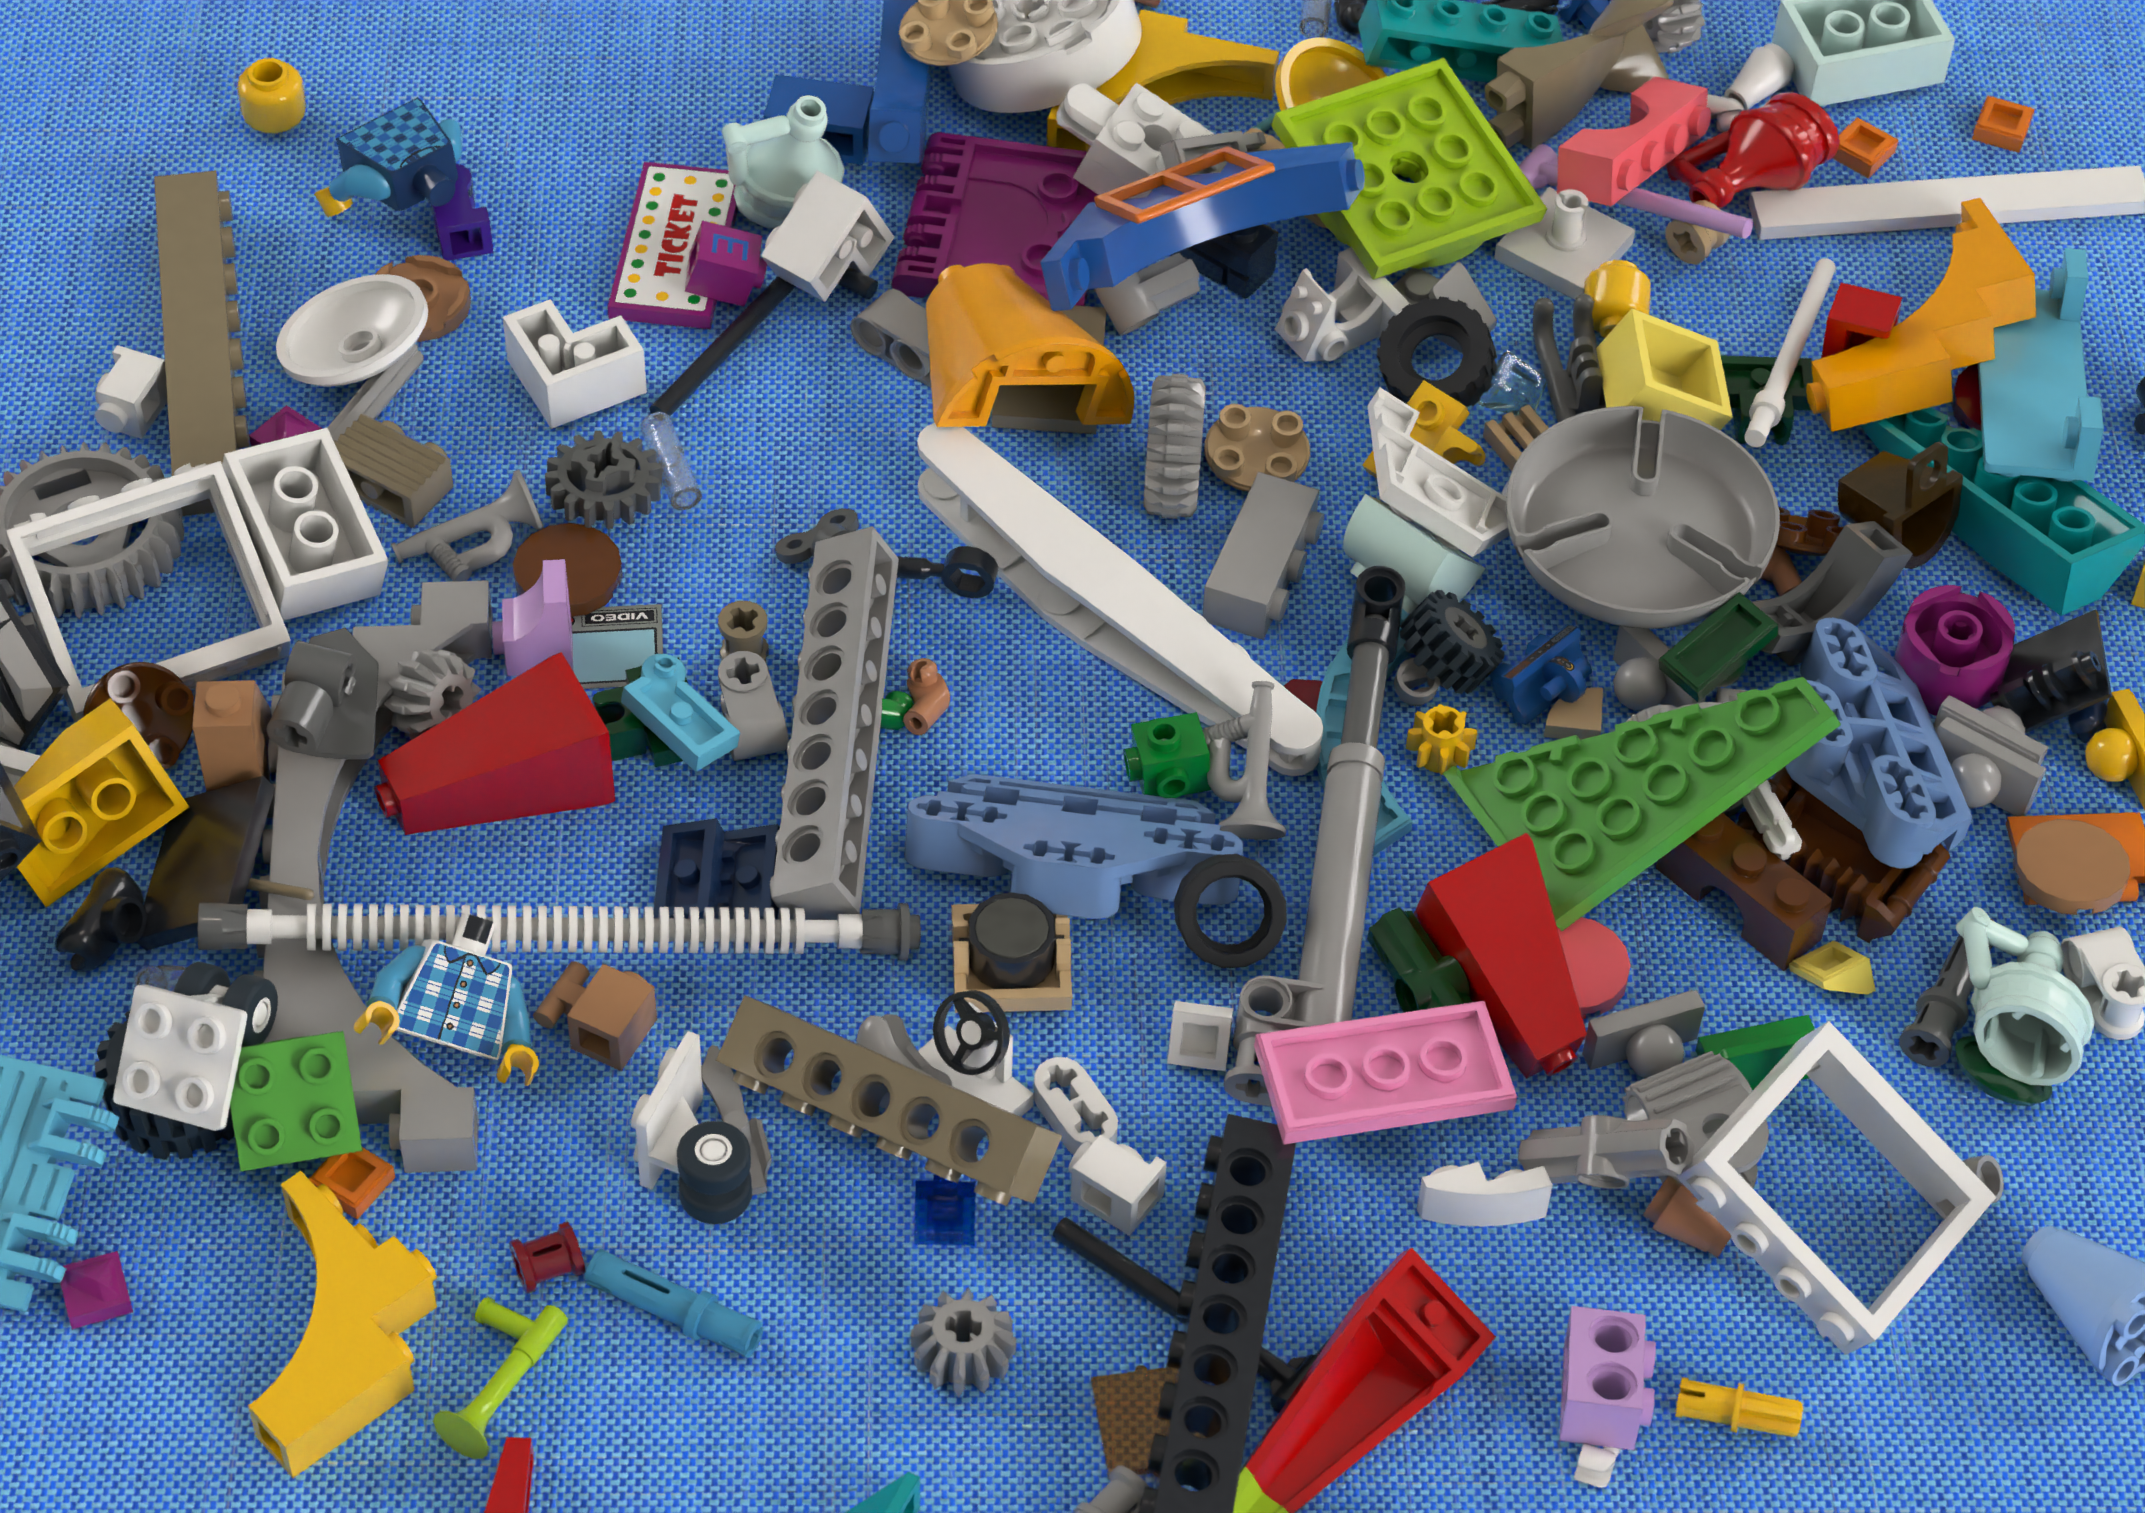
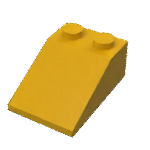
[14,698,189,907]

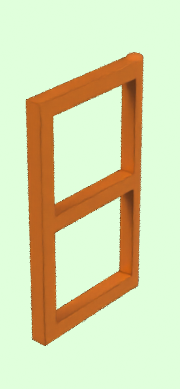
[1094,146,1275,224]

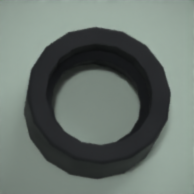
[1174,854,1287,968]

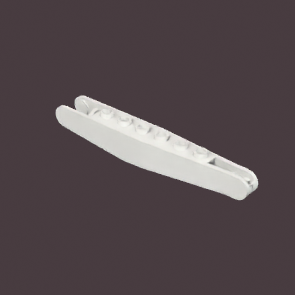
[917,423,1323,776]

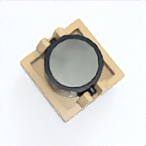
[951,892,1072,1013]

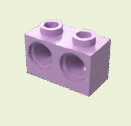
[1559,1306,1656,1450]

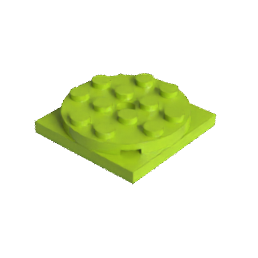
[1271,58,1548,280]

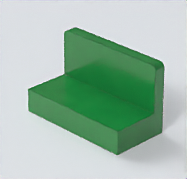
[1695,1015,1815,1090]

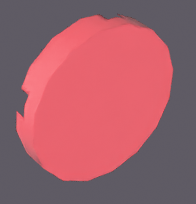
[1557,917,1631,1019]

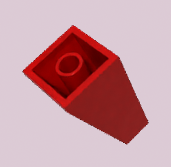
[374,652,615,835]
[1414,832,1587,1079]

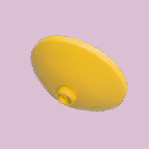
[1275,37,1387,111]

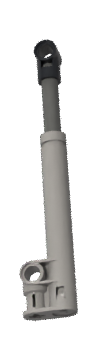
[1224,566,1406,1106]

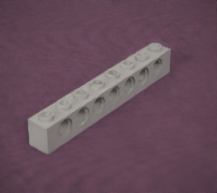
[770,526,899,920]

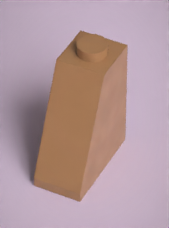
[192,680,272,792]

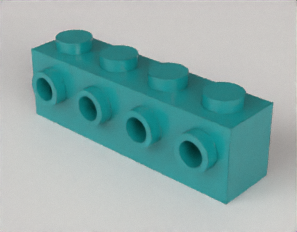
[1358,0,1563,83]

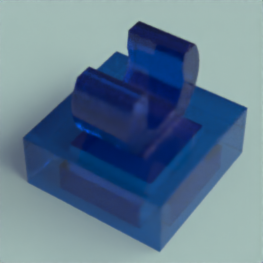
[914,1174,976,1246]

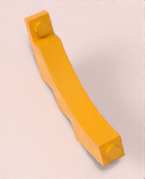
[1806,198,2036,432]

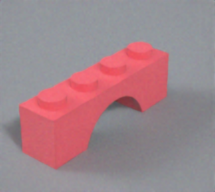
[1557,76,1711,207]

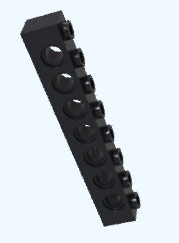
[1138,1114,1296,1513]

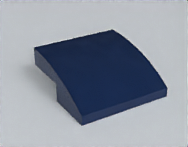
[653,818,780,919]

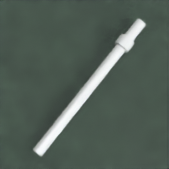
[1744,258,1836,448]

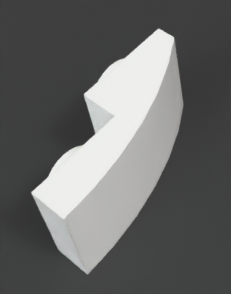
[1417,1162,1553,1226]

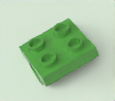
[230,1030,363,1172]

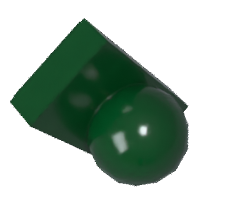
[1658,592,1778,702]

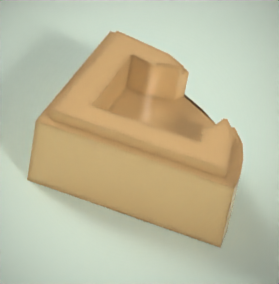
[1544,687,1603,740]

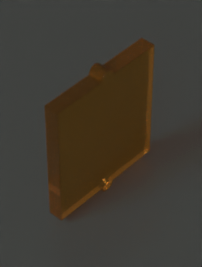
[1091,1365,1206,1479]

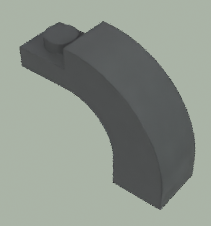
[1752,521,1913,666]

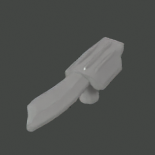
[701,1045,772,1196]

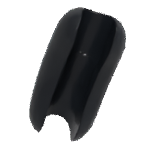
[55,867,147,972]

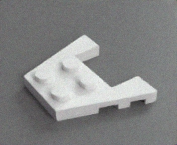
[1367,387,1510,557]

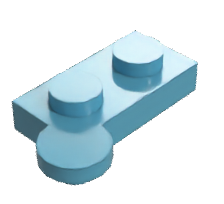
[621,654,741,772]

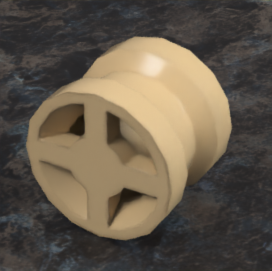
[1665,200,1730,264]

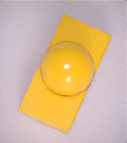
[2085,689,2145,810]

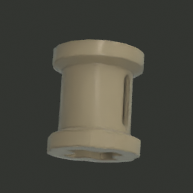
[718,601,769,662]

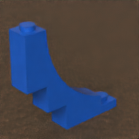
[868,0,931,164]
[1040,142,1365,311]

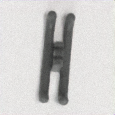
[1532,293,1606,422]

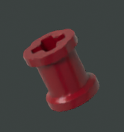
[509,1221,586,1294]

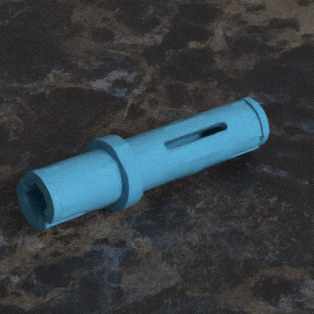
[585,1249,763,1358]

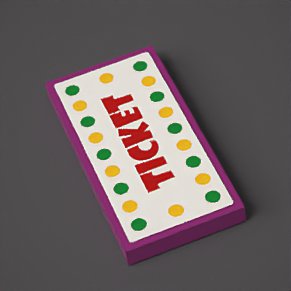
[607,162,738,329]

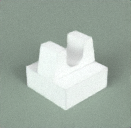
[1167,1001,1234,1071]

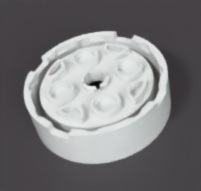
[947,0,1142,113]

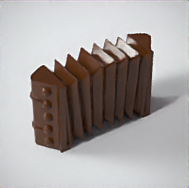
[1736,767,1950,943]

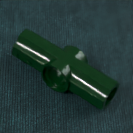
[1367,908,1472,1013]

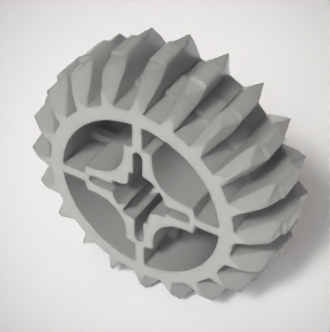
[1143,374,1206,519]

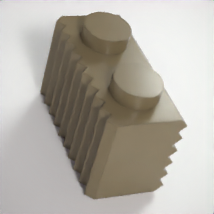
[334,414,454,528]

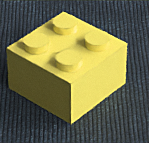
[1596,309,1733,430]

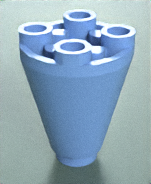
[2021,1226,2145,1386]

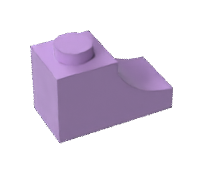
[492,559,574,676]

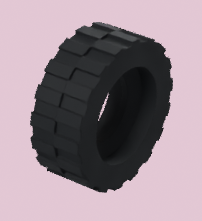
[1377,297,1497,408]

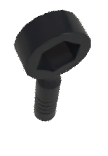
[897,546,998,598]

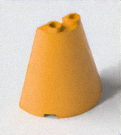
[926,263,1135,427]

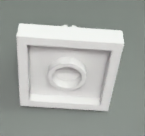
[1494,187,1635,300]

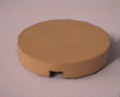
[375,255,471,342]
[2013,819,2130,915]

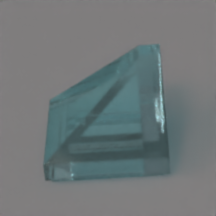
[1478,350,1546,416]

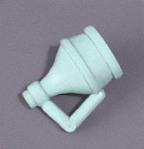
[721,95,845,229]
[1956,907,2095,1086]

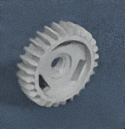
[0,442,184,619]

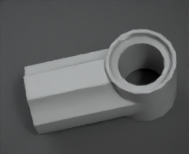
[1095,253,1200,336]

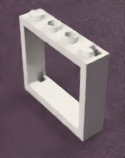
[6,461,291,723]
[1676,1021,1996,1355]

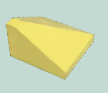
[1789,940,1876,995]

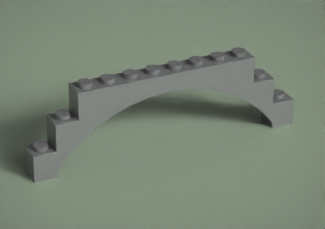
[253,580,493,1173]

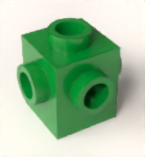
[1123,712,1211,798]

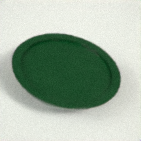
[1955,1035,2052,1106]

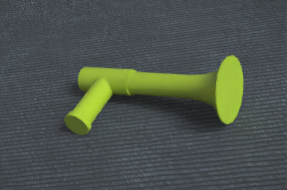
[433,1296,568,1459]

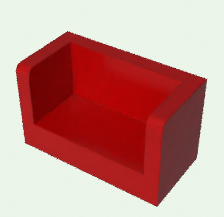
[1821,282,1902,358]

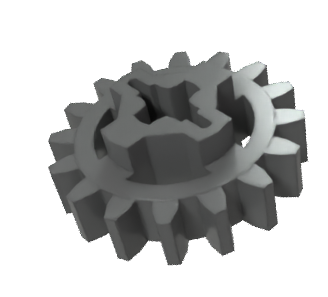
[545,431,662,529]

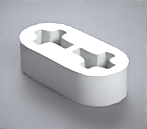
[1034,1057,1118,1155]

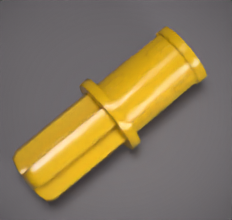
[1675,1377,1803,1437]

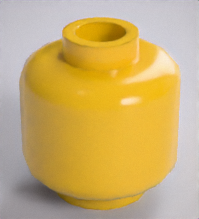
[237,58,306,134]
[1584,260,1651,338]

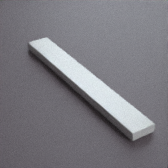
[1748,165,2145,240]

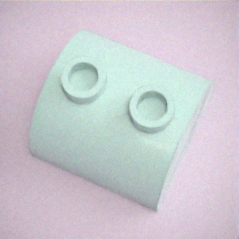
[1343,494,1486,614]

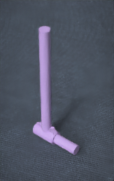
[1518,144,1753,239]

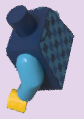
[314,97,462,217]

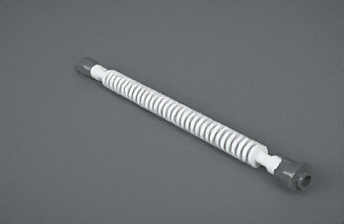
[198,903,921,961]

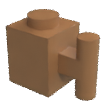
[533,961,657,1071]

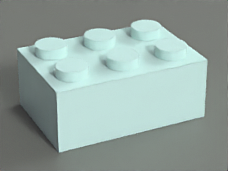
[1772,0,1955,106]

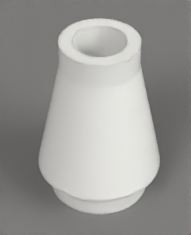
[1724,43,1795,110]

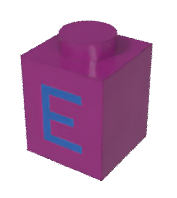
[684,220,767,307]

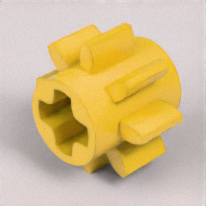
[1406,704,1477,775]

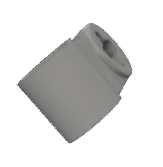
[718,651,789,761]

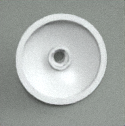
[276,274,428,387]

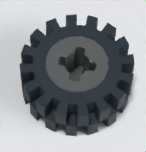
[1399,590,1504,694]

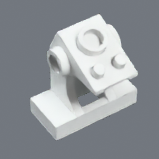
[1275,247,1410,362]

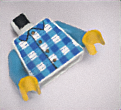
[354,913,539,1086]

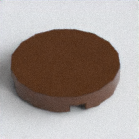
[513,523,623,617]

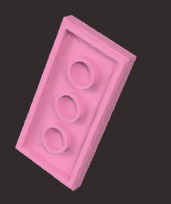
[1254,1001,1517,1145]

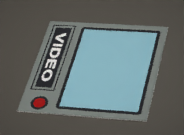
[571,604,663,689]

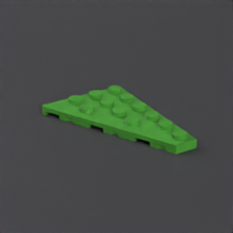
[1443,677,1841,932]

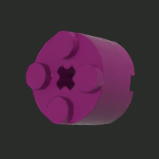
[1894,585,2015,716]

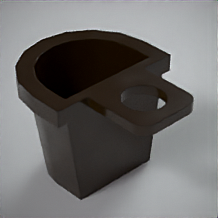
[1838,442,1963,569]

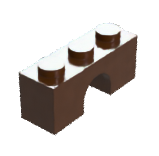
[1656,813,1832,971]

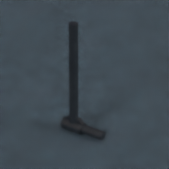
[649,267,878,422]
[1053,1217,1334,1414]

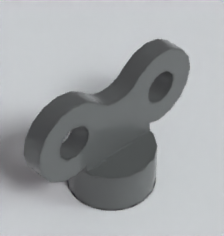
[775,508,859,564]

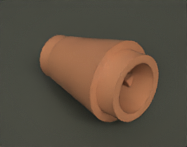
[1643,1176,1731,1258]

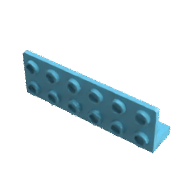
[1977,248,2104,481]

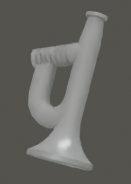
[391,469,543,581]
[1203,681,1286,840]

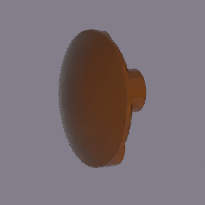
[1776,506,1844,556]
[83,662,194,770]

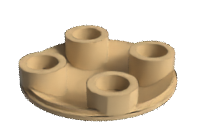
[899,0,998,66]
[1204,404,1310,492]

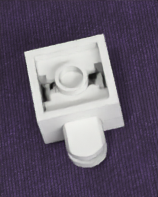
[1056,83,1214,199]

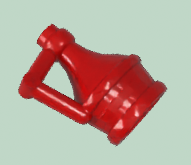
[1666,92,1840,209]

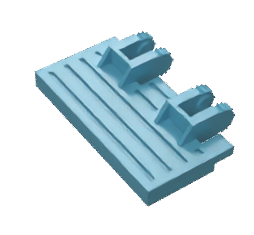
[0,1055,120,1313]

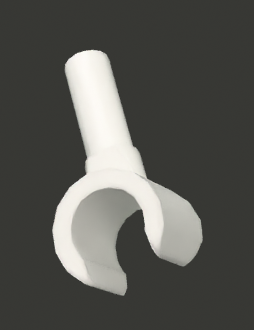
[1574,1443,1620,1488]

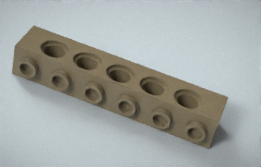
[716,995,1062,1206]

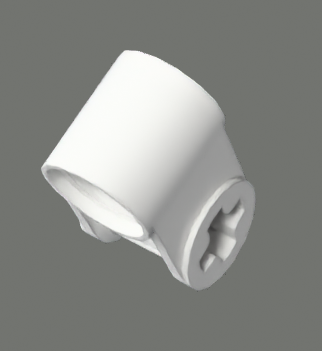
[2061,926,2145,1040]

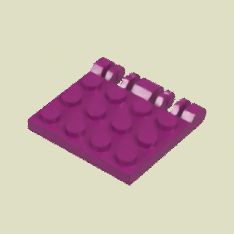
[891,132,1099,306]

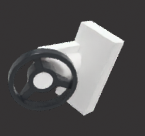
[918,990,1033,1140]

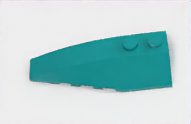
[1860,407,2145,616]

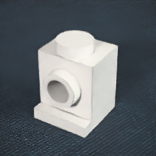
[95,345,167,439]
[1068,1134,1167,1236]

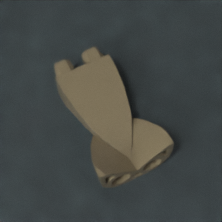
[1485,0,1673,150]

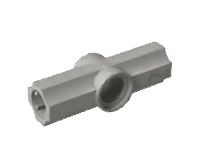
[1518,1115,1694,1189]

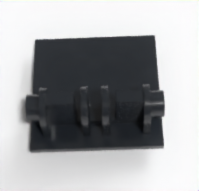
[1990,609,2112,733]

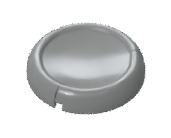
[1506,406,1780,629]

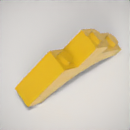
[1047,9,1279,151]
[248,1170,437,1478]

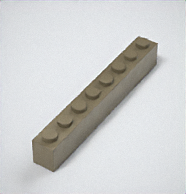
[154,170,250,516]

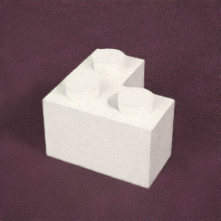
[761,170,895,302]
[503,299,647,429]

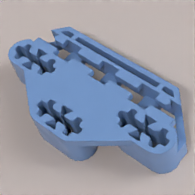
[1785,618,1973,868]
[904,774,1243,919]

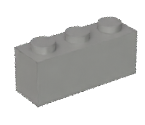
[1202,472,1324,640]

